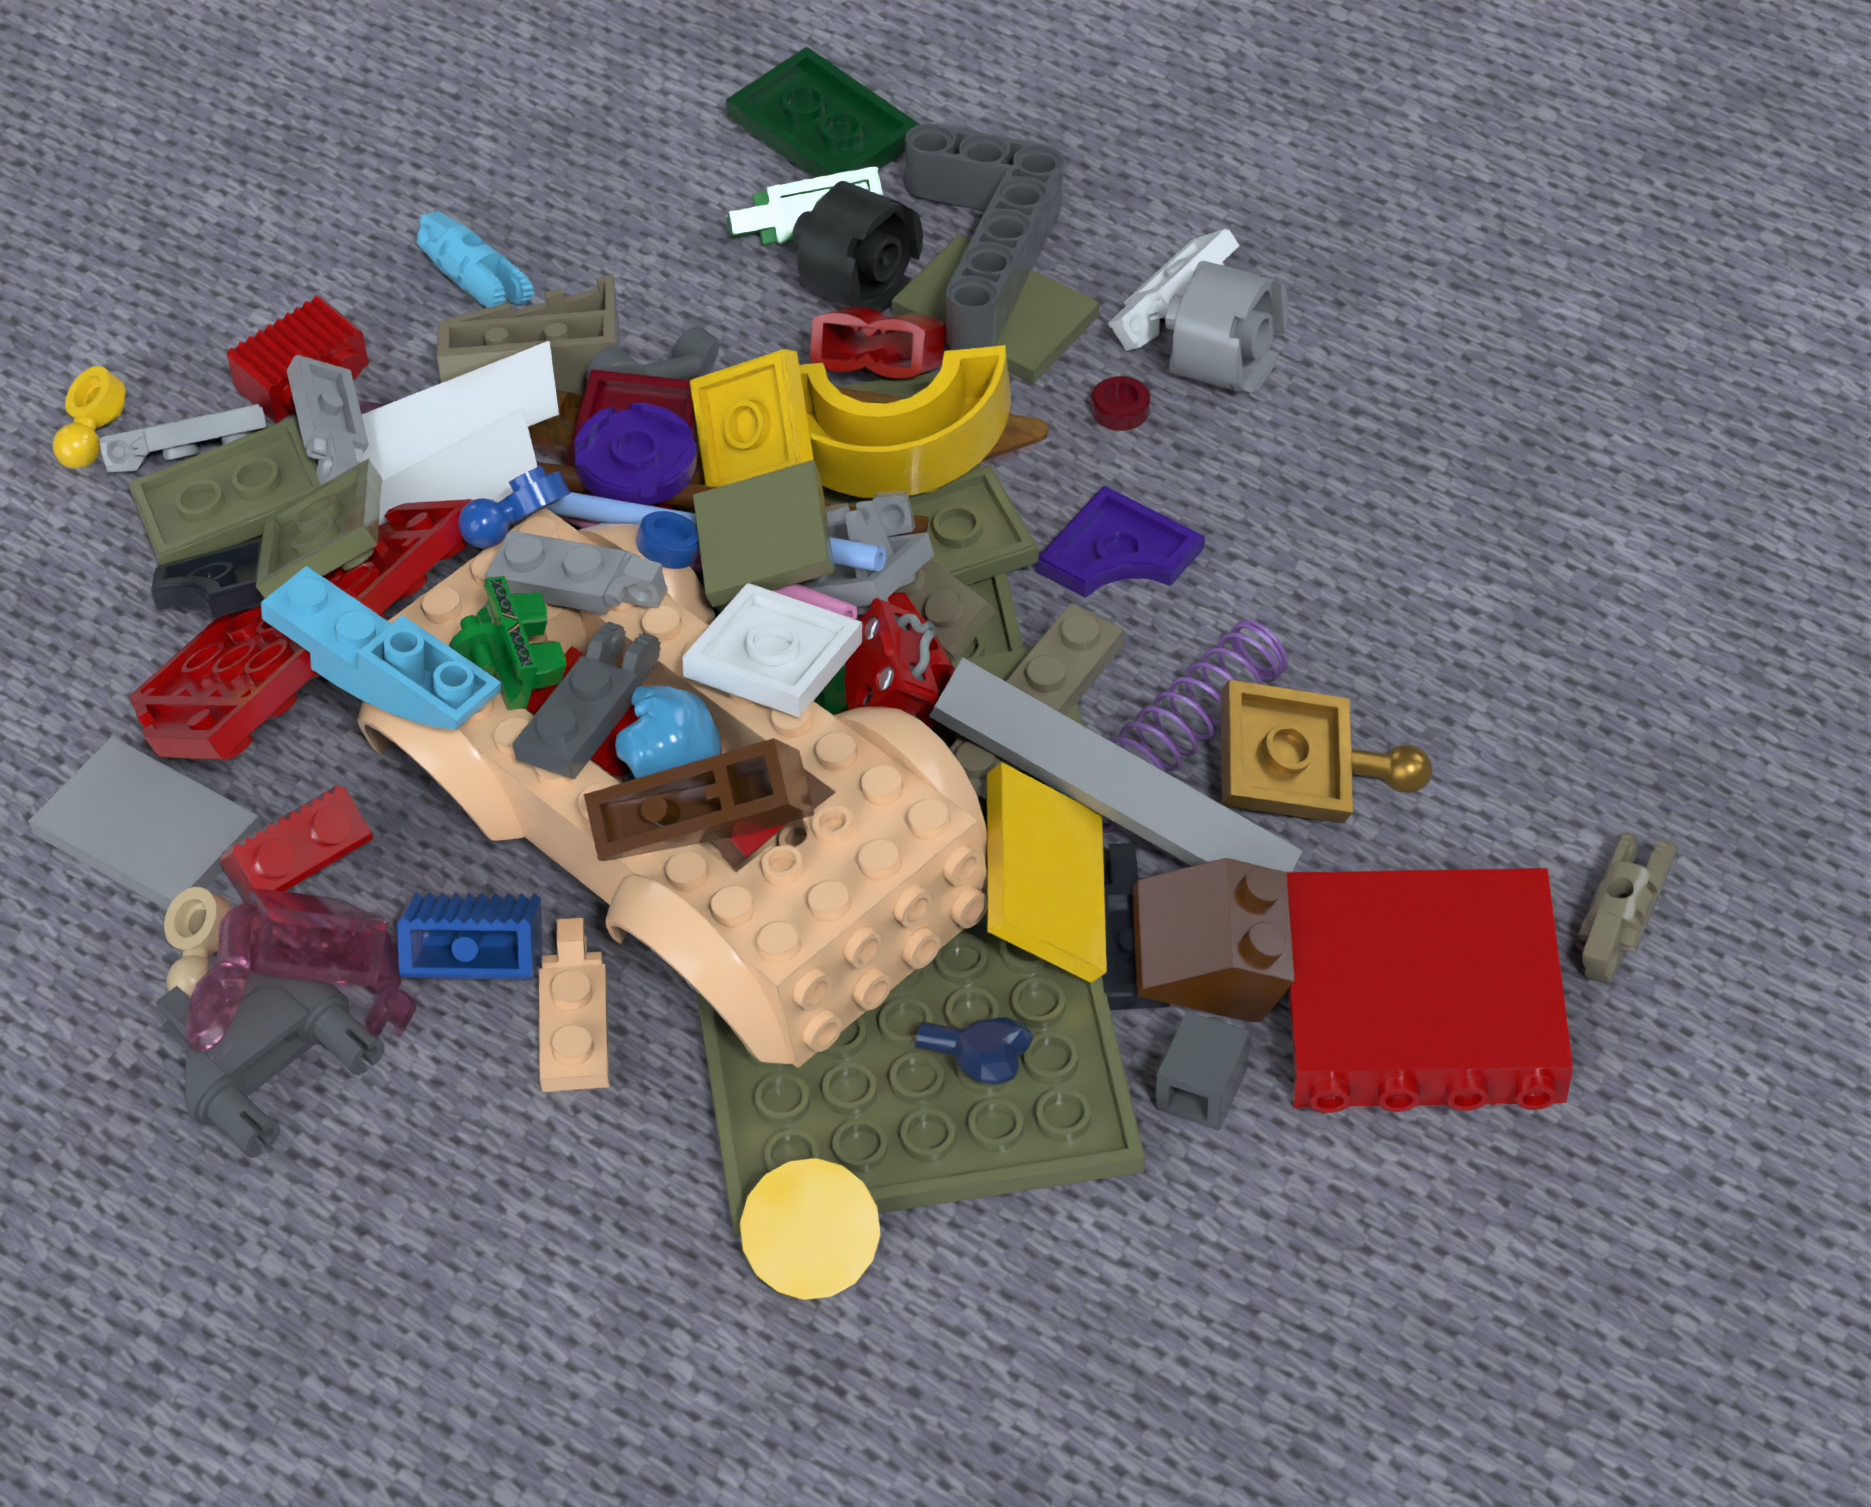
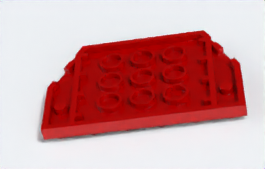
[129,499,472,761]

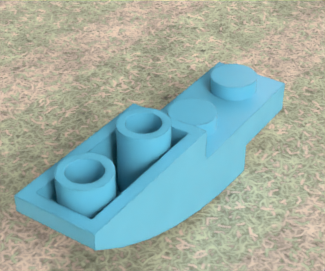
[261,566,501,730]

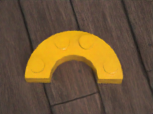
[799,345,1011,499]

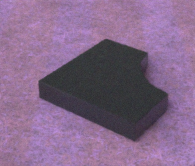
[151,538,264,618]

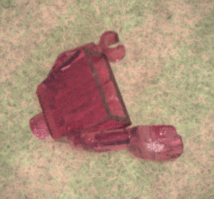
[185,888,416,1052]

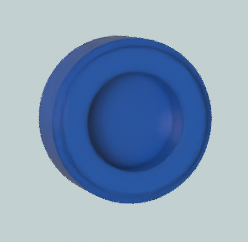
[636,511,700,569]

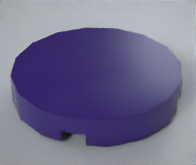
[574,403,696,506]

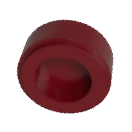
[1091,376,1150,431]

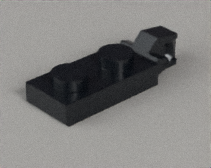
[1102,843,1170,1010]

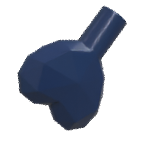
[916,1017,1033,1085]

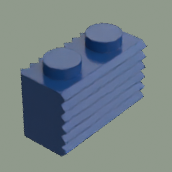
[397,891,543,979]

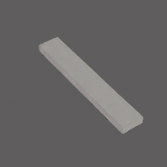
[929,657,1302,872]

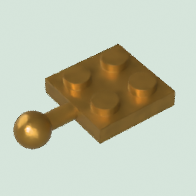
[1221,679,1432,823]

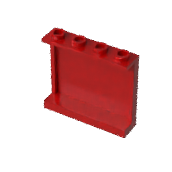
[1286,868,1573,1113]

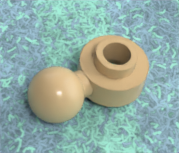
[164,887,233,1006]

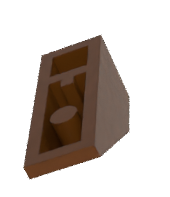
[584,738,814,861]

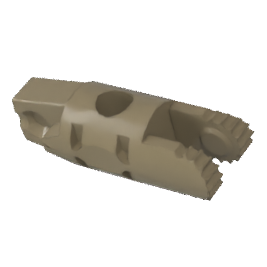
[1578,832,1678,983]

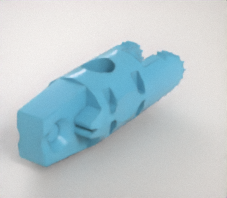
[416,211,535,308]

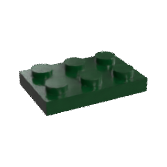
[726,46,920,178]

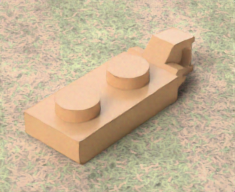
[539,918,610,1092]

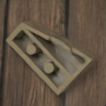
[437,274,621,405]

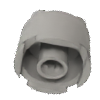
[1165,260,1288,393]

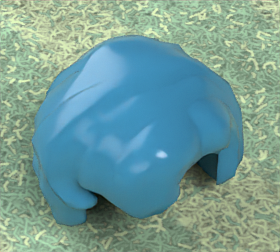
[615,685,722,782]

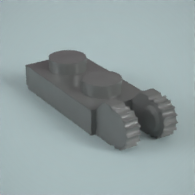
[512,621,661,779]

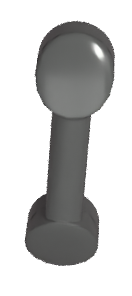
[586,327,720,382]

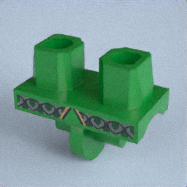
[449,576,566,710]

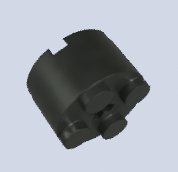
[792,181,923,313]

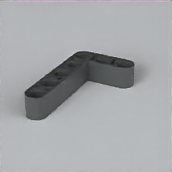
[905,123,1064,350]

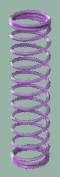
[1063,619,1288,833]

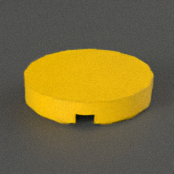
[740,1158,880,1300]

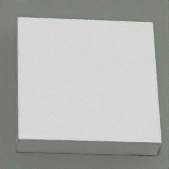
[683,583,862,718]

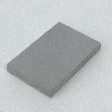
[28,736,262,910]

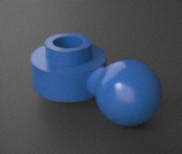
[458,465,571,548]

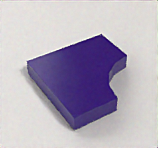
[1035,485,1205,598]

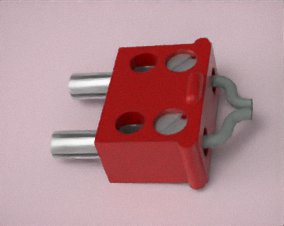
[844,598,939,716]

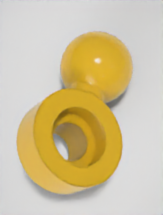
[52,366,126,468]

